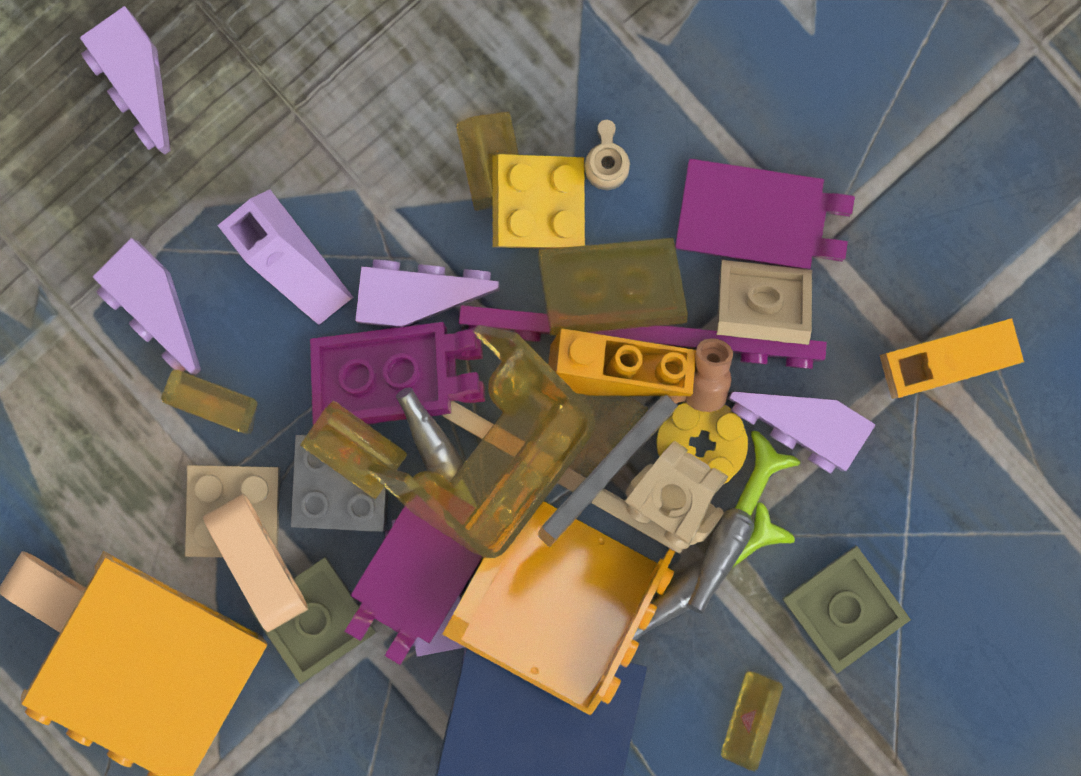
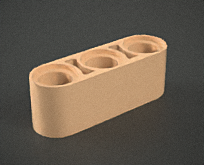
[203,493,308,632]
[0,551,86,632]

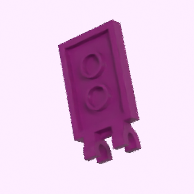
[675,159,855,270]
[310,322,485,430]
[344,477,502,665]

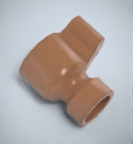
[668,339,733,412]

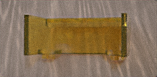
[366,325,595,558]

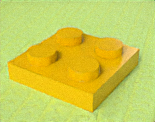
[492,154,585,249]

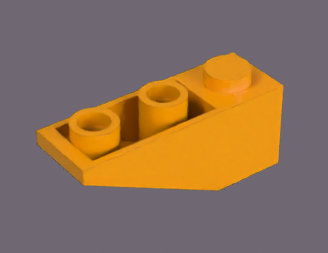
[879,318,1024,399]
[546,328,696,396]

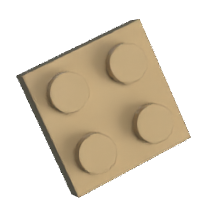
[717,260,812,345]
[185,465,280,557]

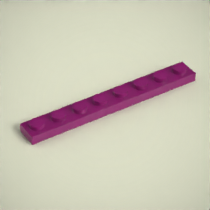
[459,305,827,369]

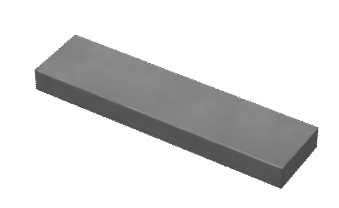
[538,395,678,547]

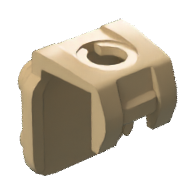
[625,441,728,549]

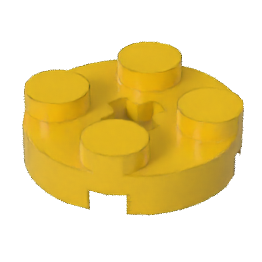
[656,402,748,484]

